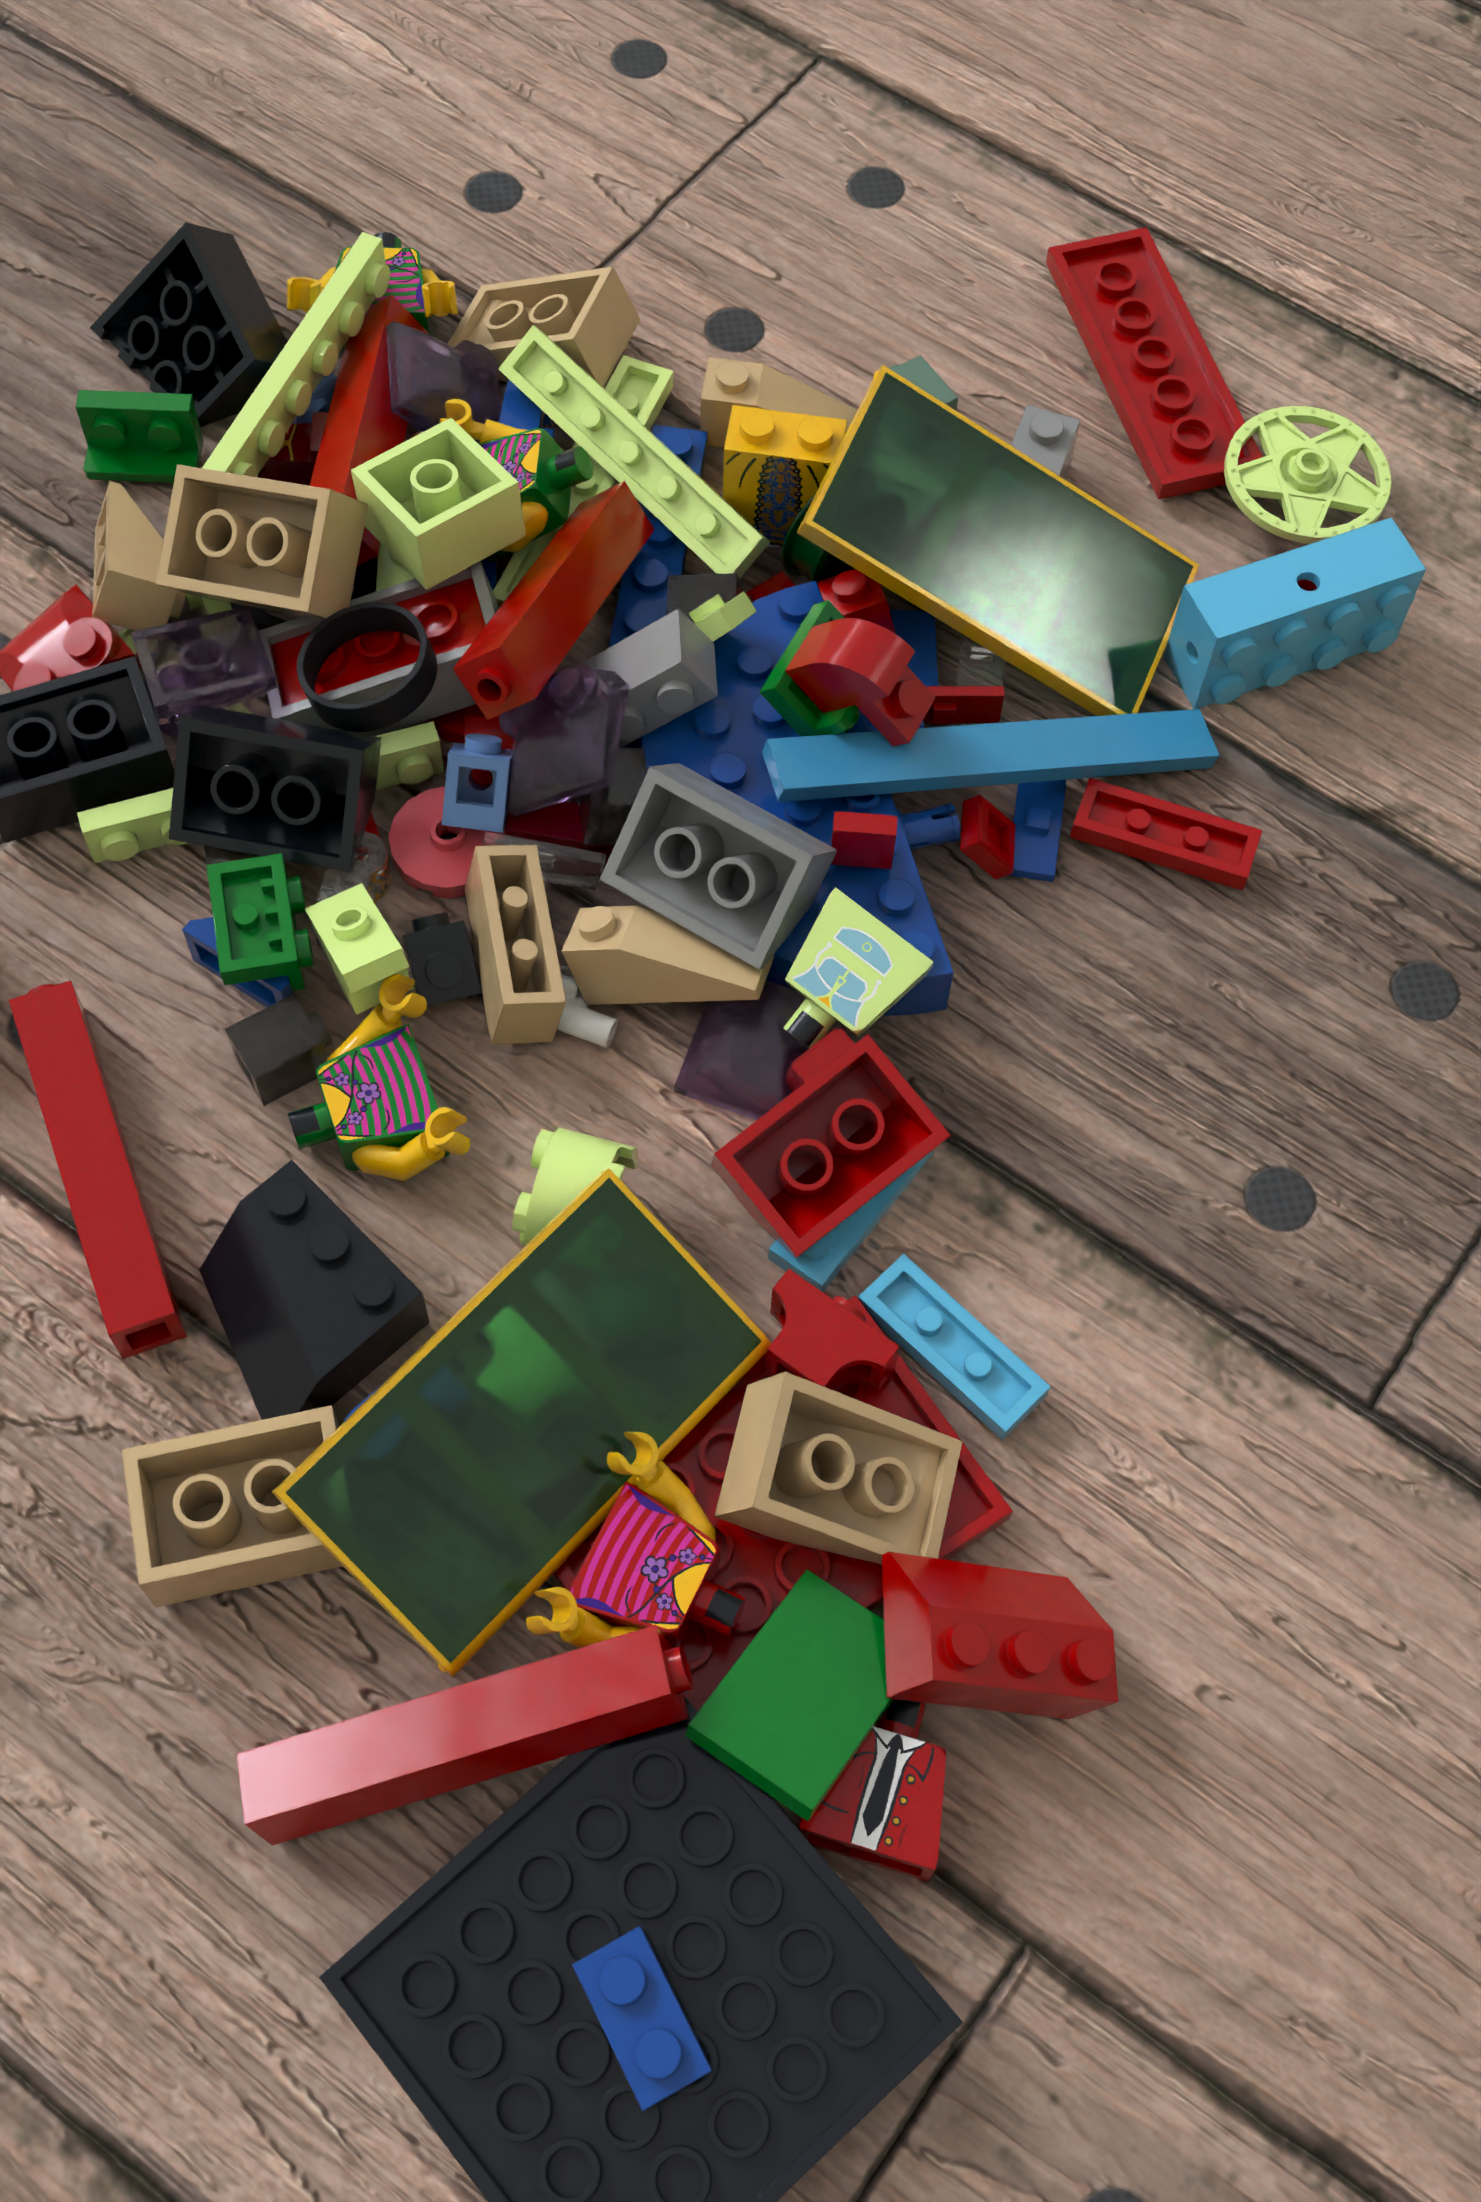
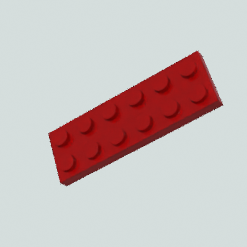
[1046,227,1263,500]

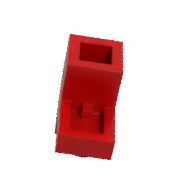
[785,618,935,747]

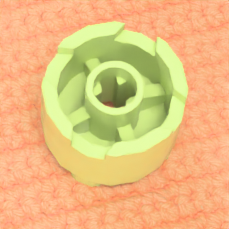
[512,1127,638,1274]

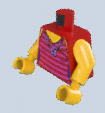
[526,1432,746,1648]

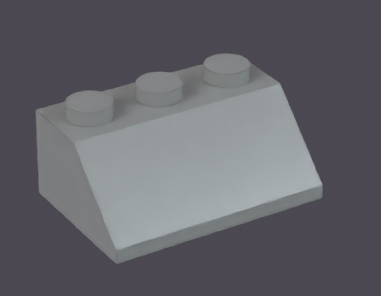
[600,763,837,970]

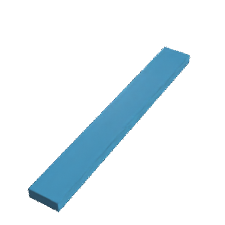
[762,709,1220,802]

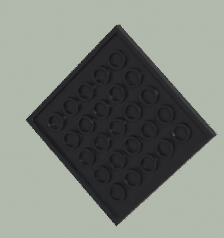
[319,1696,963,2202]

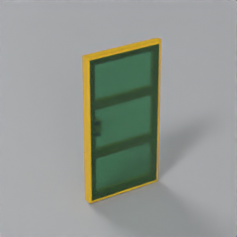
[797,364,1199,716]
[272,1168,771,1678]

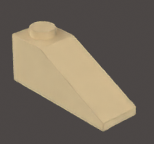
[700,357,864,465]
[92,481,186,638]
[561,905,774,1005]

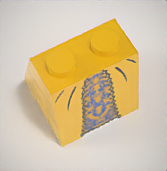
[723,405,847,549]

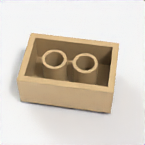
[156,464,368,620]
[121,1405,360,1607]

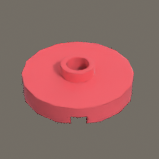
[388,786,506,899]

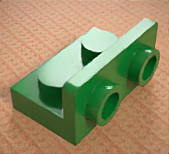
[76,390,203,483]
[206,853,314,991]

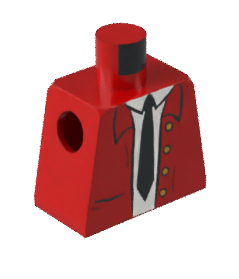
[798,1699,946,1882]

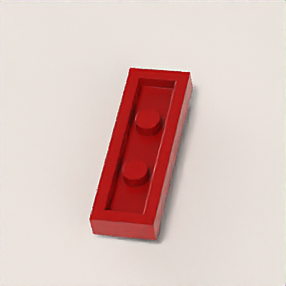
[1070,778,1262,891]

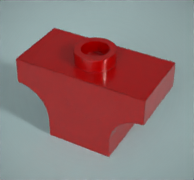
[765,1268,900,1391]

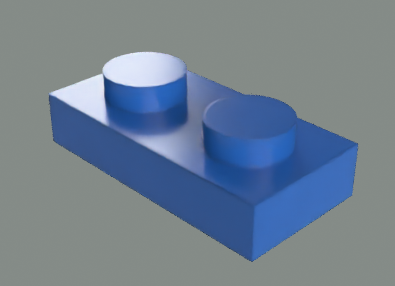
[572,1926,713,2111]

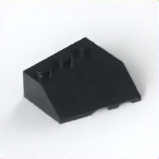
[90,222,288,428]
[199,1160,430,1420]

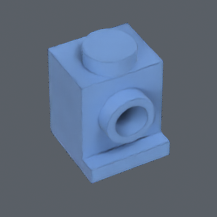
[442,734,515,833]

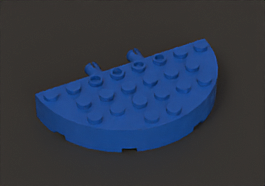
[639,581,961,1016]

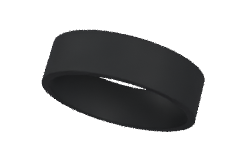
[297,602,437,732]

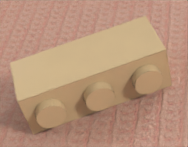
[464,845,566,1044]

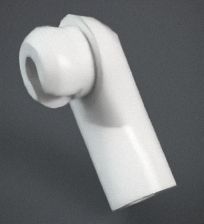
[557,966,618,1048]

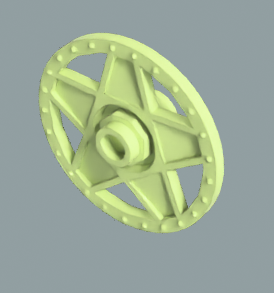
[1224,406,1391,544]

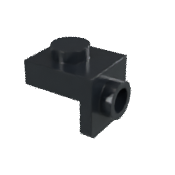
[401,912,482,1006]

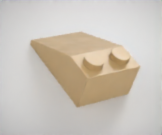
[440,267,641,388]
[714,1372,962,1565]

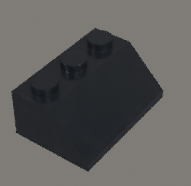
[0,656,174,843]
[169,705,382,872]

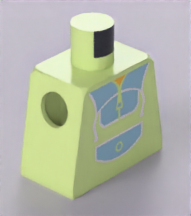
[783,887,933,1048]

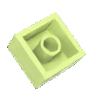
[351,418,526,590]

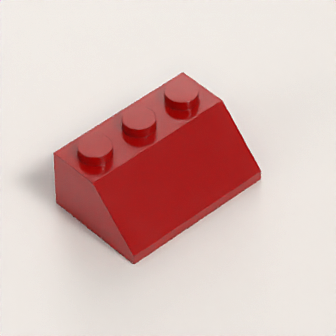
[711,1034,951,1258]
[882,1552,1119,1719]

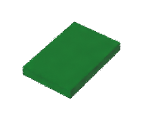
[685,1569,894,1821]

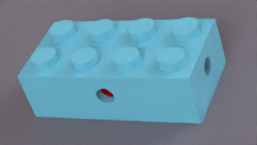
[1163,517,1426,709]

